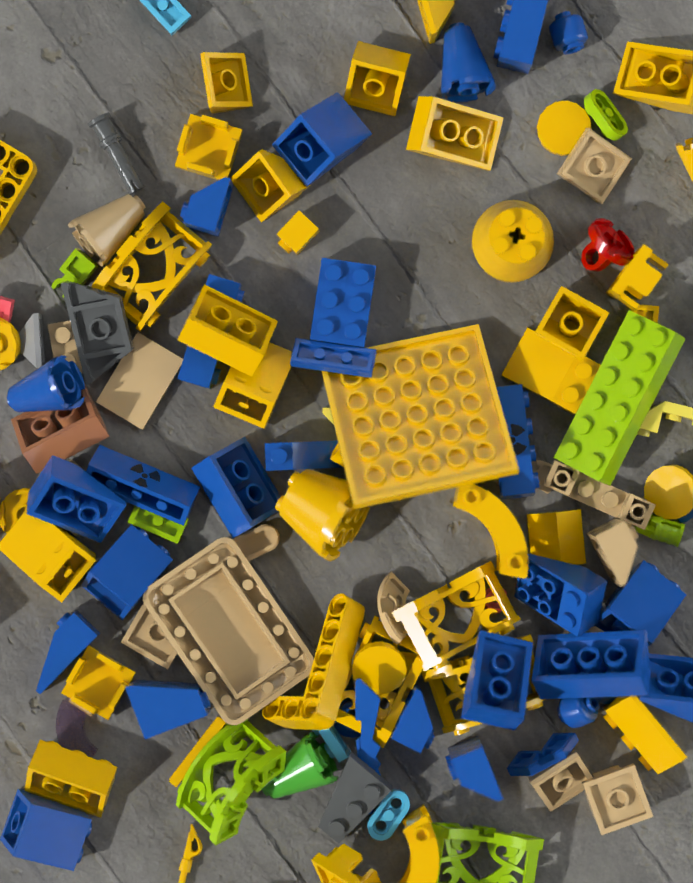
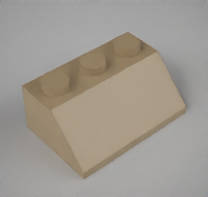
[587,518,639,586]

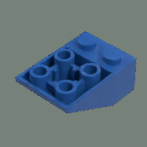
[514,553,607,637]

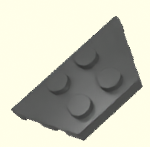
[61,281,134,385]

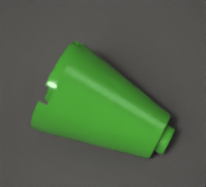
[262,732,338,799]

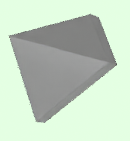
[19,313,46,368]

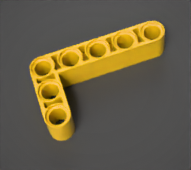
[0,140,37,235]
[262,593,365,730]

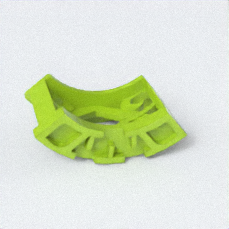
[176,719,286,845]
[430,822,544,883]

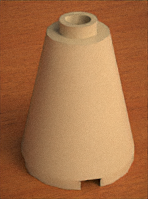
[68,194,146,267]

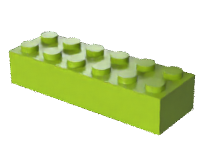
[554,310,686,486]

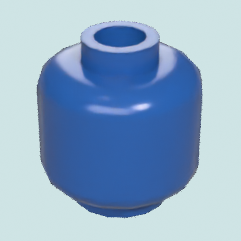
[549,11,588,55]
[557,697,599,728]

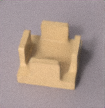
[582,763,653,835]

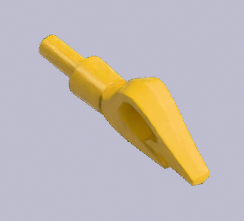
[178,823,203,883]

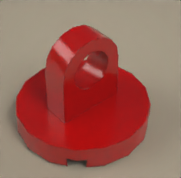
[581,218,635,272]

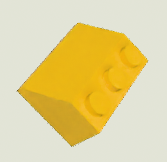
[177,284,278,377]
[602,696,687,774]
[24,739,117,818]

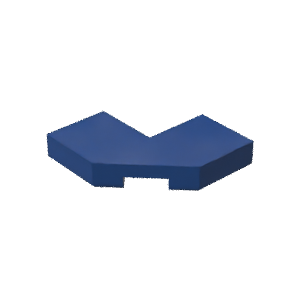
[507,733,579,776]

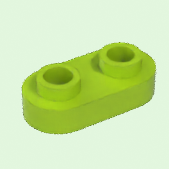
[584,89,628,141]

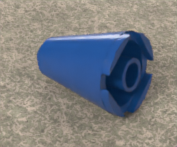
[441,22,496,103]
[7,355,85,412]

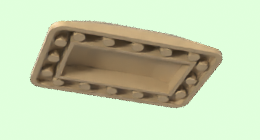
[143,537,314,725]

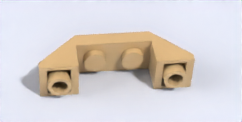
[544,460,656,530]

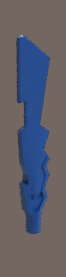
[355,678,381,814]

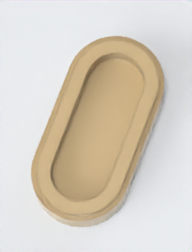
[233,524,280,561]

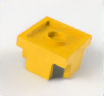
[175,114,243,180]
[606,244,669,311]
[61,645,136,720]
[312,844,381,883]

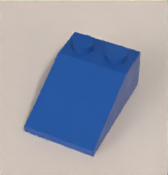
[27,455,126,543]
[461,630,533,730]
[640,653,693,722]

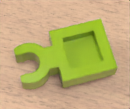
[51,248,99,298]

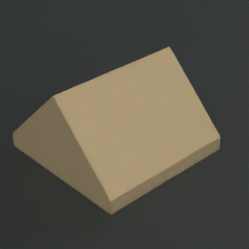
[527,748,593,812]

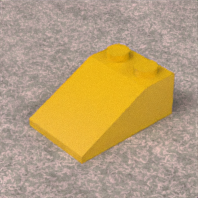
[613,41,693,114]
[406,96,503,171]
[501,328,601,414]

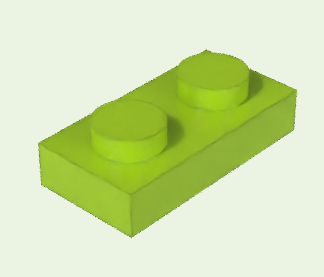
[128,506,189,544]

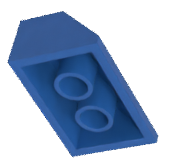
[191,437,281,538]
[445,736,503,801]

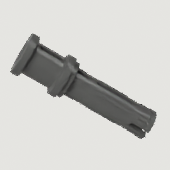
[88,112,145,195]

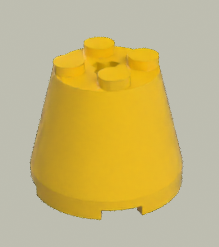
[472,200,554,282]
[275,469,370,562]

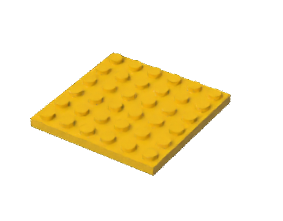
[321,324,519,509]

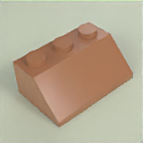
[11,386,109,474]

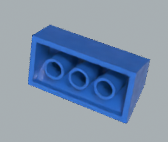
[532,630,651,699]

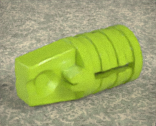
[633,515,685,547]

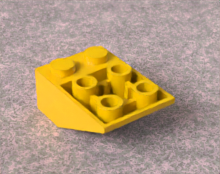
[213,342,292,429]
[0,509,96,603]

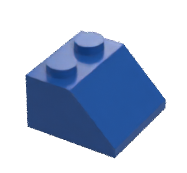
[180,177,234,237]
[391,683,435,753]

